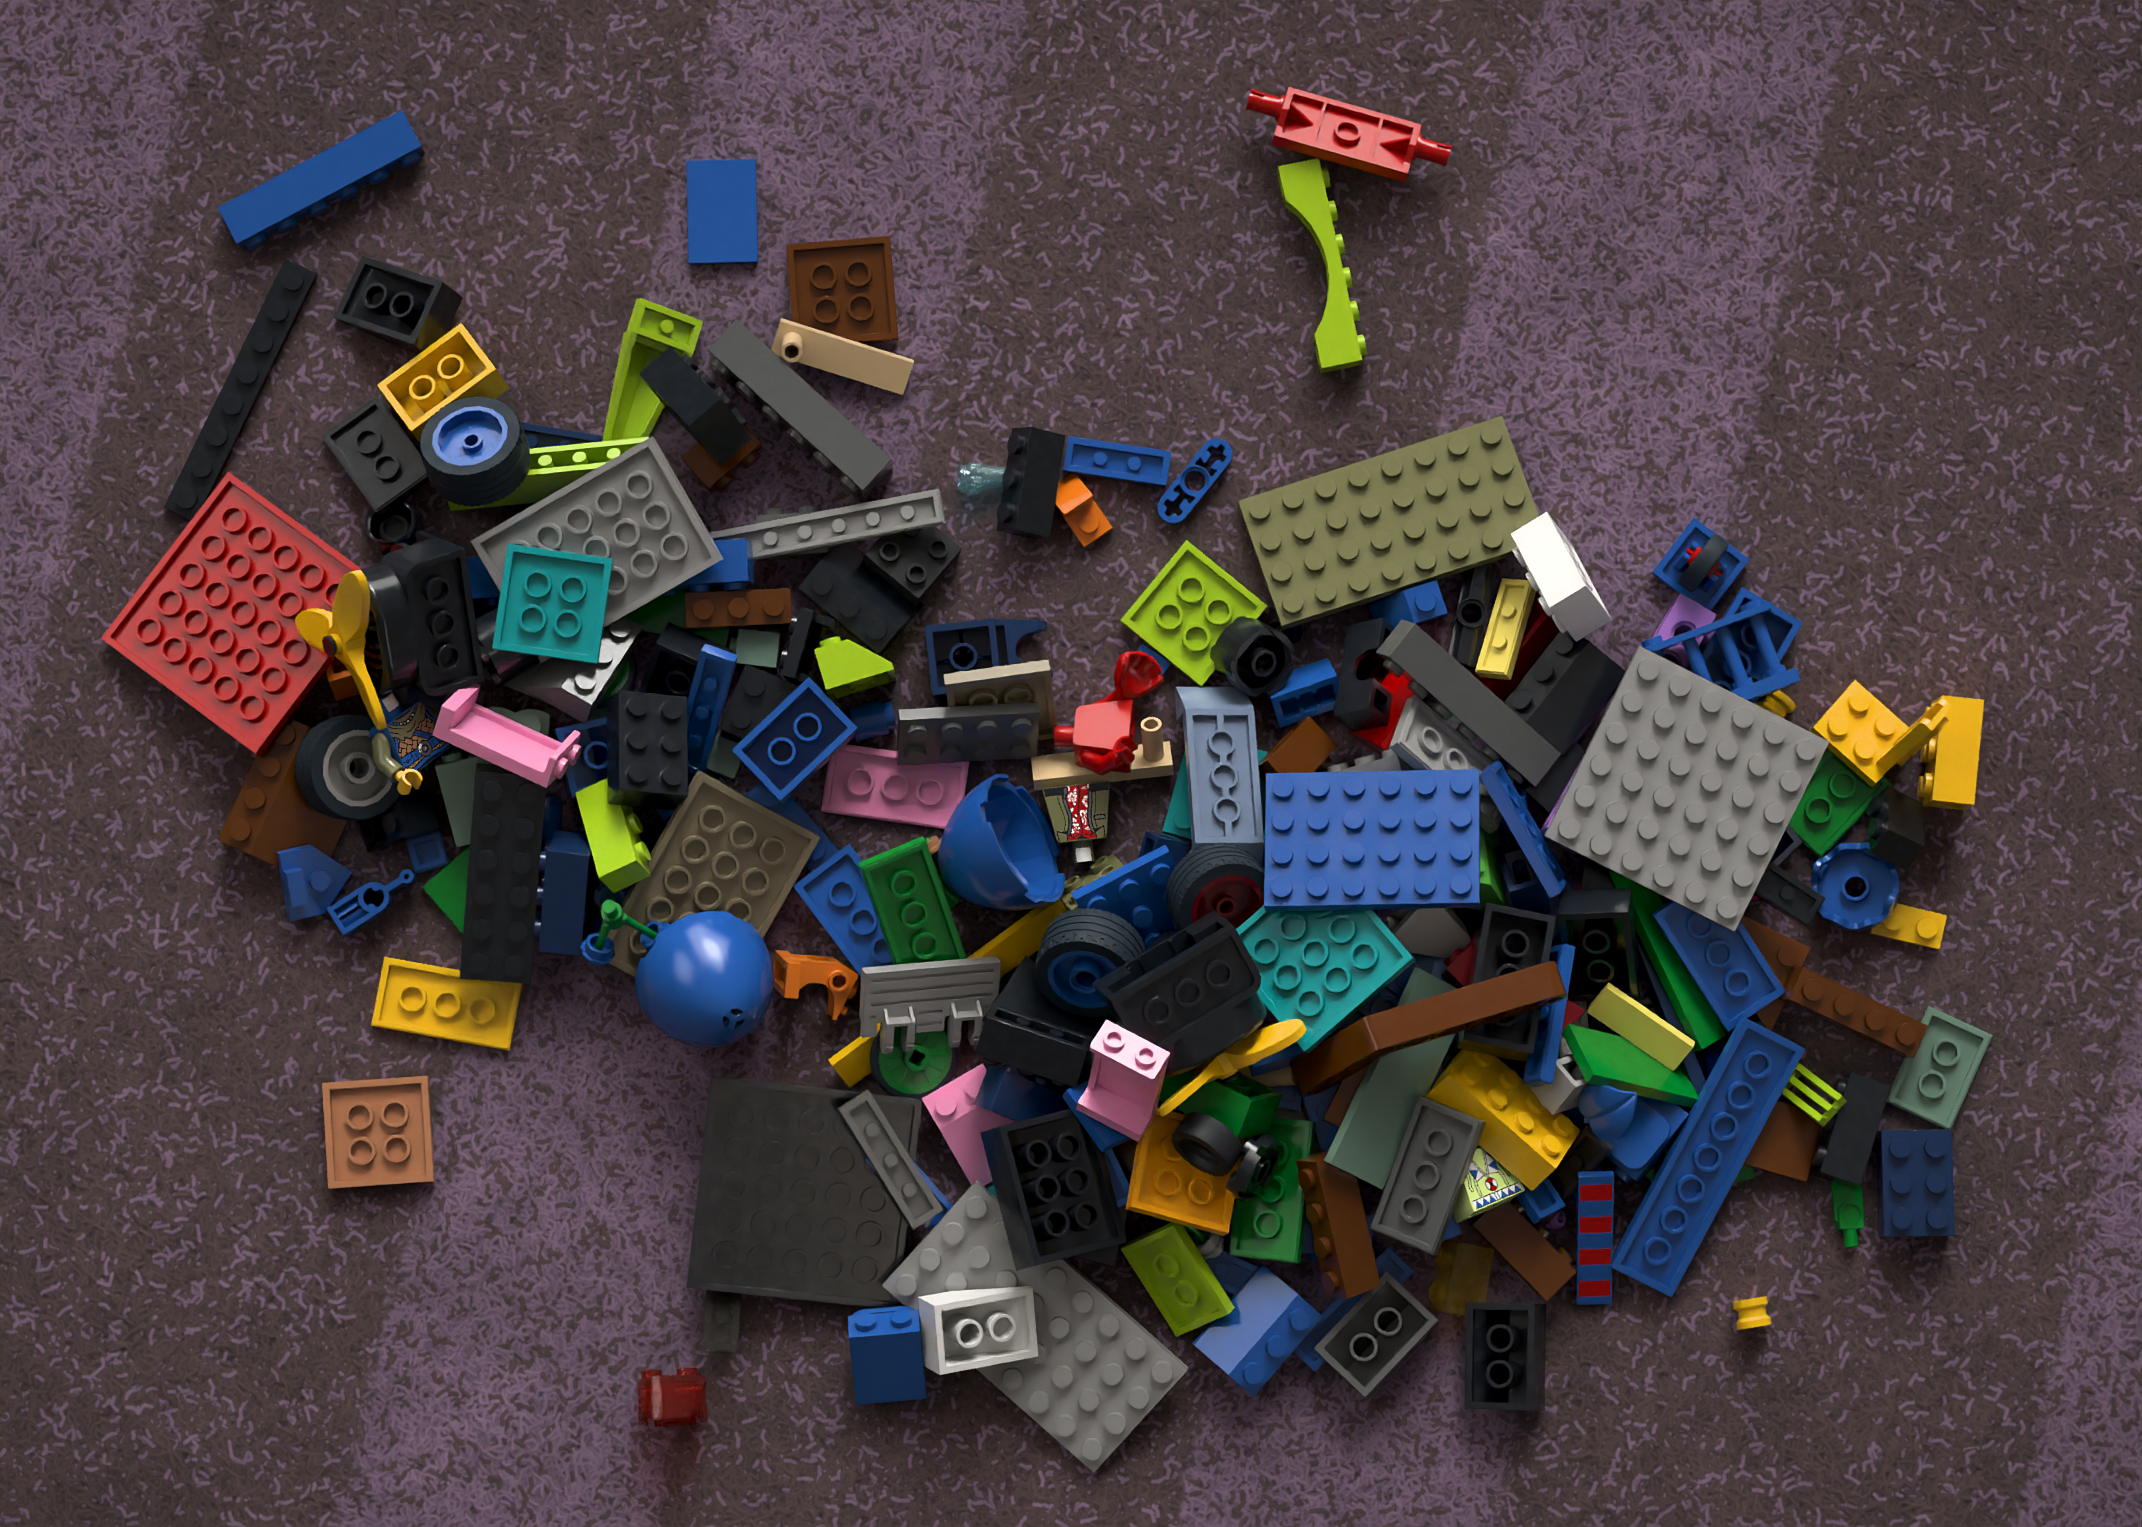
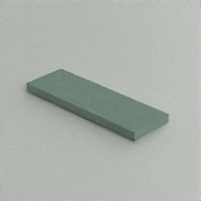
[1324,967,1457,1190]

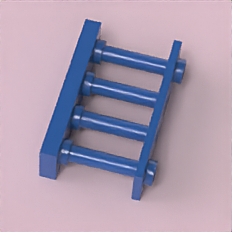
[1641,599,1801,701]

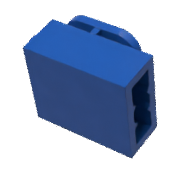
[1589,1095,1689,1184]
[848,1306,927,1405]

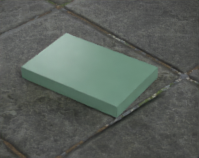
[1886,1006,1993,1130]

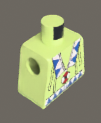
[1453,1147,1525,1223]

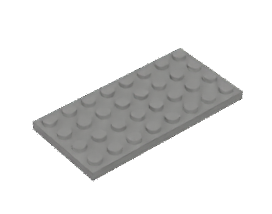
[882,1180,1188,1473]

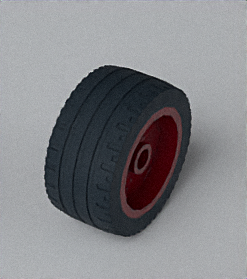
[1165,843,1265,932]

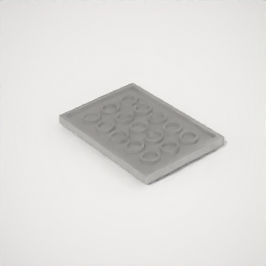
[471,436,724,663]

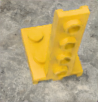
[1809,680,1953,787]

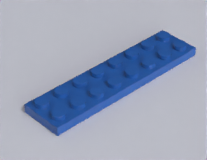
[1611,1016,1805,1297]

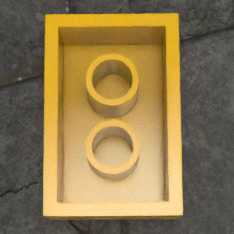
[377,323,510,442]
[1917,695,1984,810]

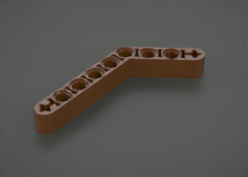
[1290,961,1567,1097]

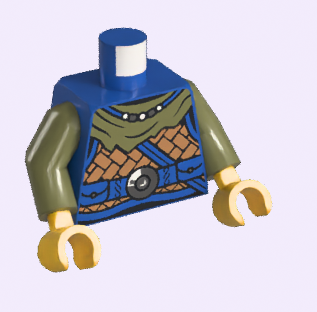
[369,692,452,795]

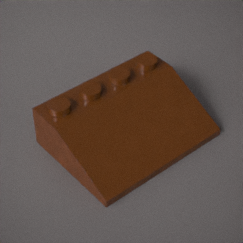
[218,718,352,868]

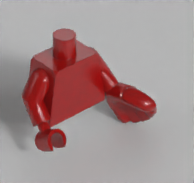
[1054,651,1164,776]

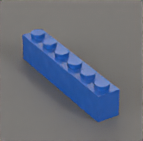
[217,110,425,250]

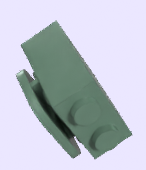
[435,750,495,847]

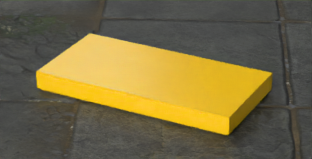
[371,957,523,1051]

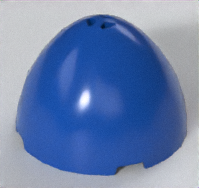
[938,774,1065,911]
[635,911,774,1048]

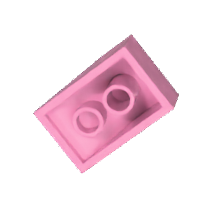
[922,1063,1016,1186]

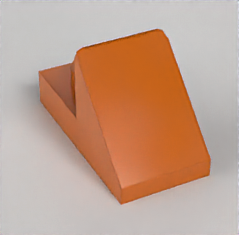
[1055,473,1113,548]

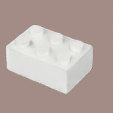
[1511,512,1612,642]

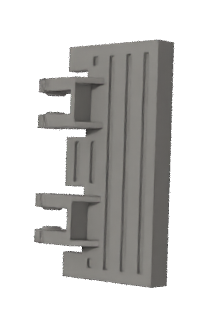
[859,956,1001,1054]

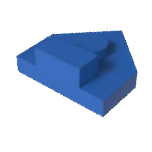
[276,844,352,921]

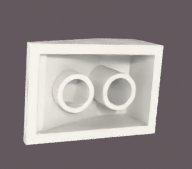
[918,1286,1038,1375]

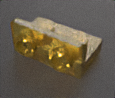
[1429,1240,1495,1316]

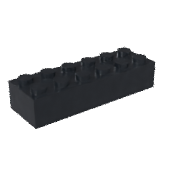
[460,763,546,984]

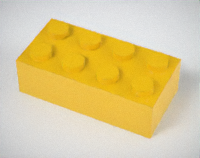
[1426,1049,1581,1191]

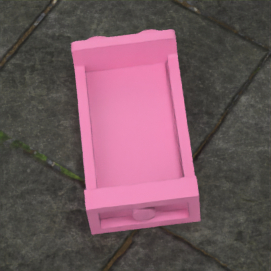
[432,683,582,788]
[1076,1020,1170,1142]

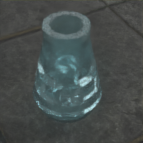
[957,461,1006,496]

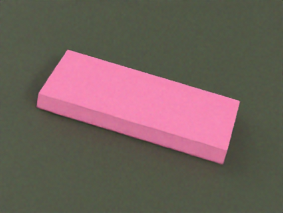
[821,744,970,829]

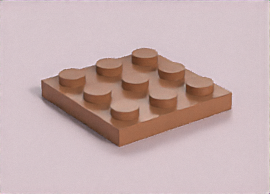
[322,1076,435,1189]

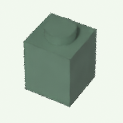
[730,628,782,671]

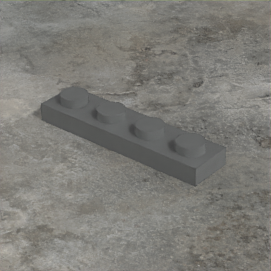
[838,1090,943,1230]

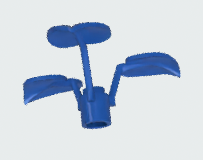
[1510,1068,1637,1202]

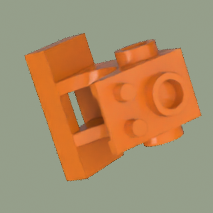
[773,950,859,1020]

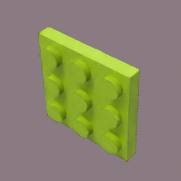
[1120,540,1267,687]

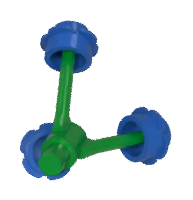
[580,882,669,966]

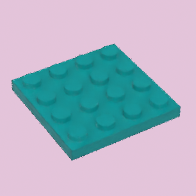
[1236,905,1416,1054]

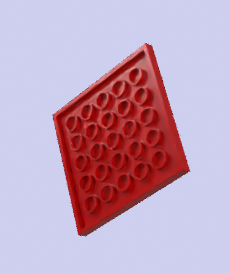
[101,472,361,757]

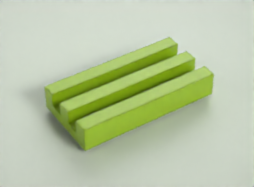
[1781,1062,1847,1127]

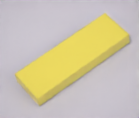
[1475,578,1536,680]
[1587,982,1695,1071]

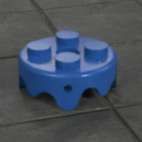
[1811,842,1900,932]

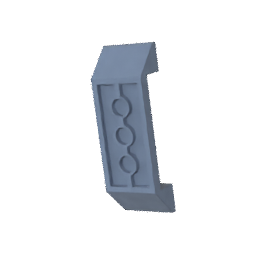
[1174,687,1264,865]

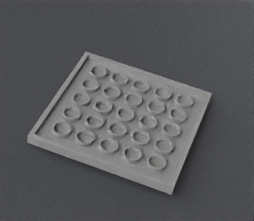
[1544,646,1829,932]

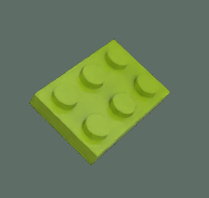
[1121,1222,1235,1337]

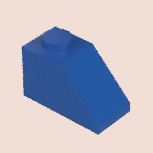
[1368,580,1447,628]

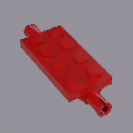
[1245,87,1452,182]

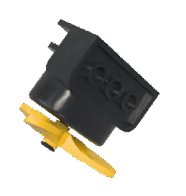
[295,530,485,731]
[1092,911,1307,1117]

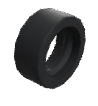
[1172,1112,1243,1177]

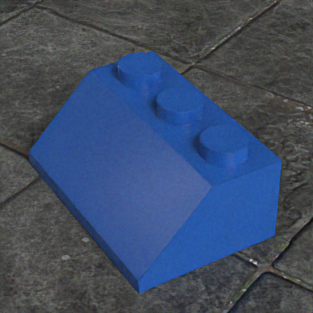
[1192,1263,1323,1397]

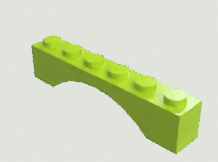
[1277,158,1367,373]

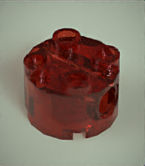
[636,1368,708,1427]

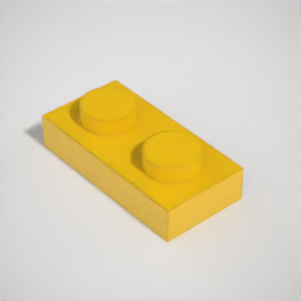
[1870,903,1947,950]

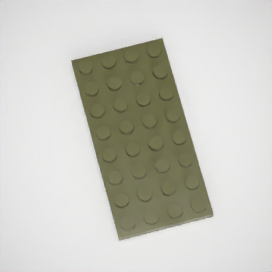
[1238,416,1539,630]

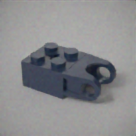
[925,618,1053,700]

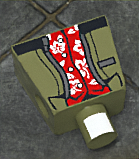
[1043,781,1110,864]

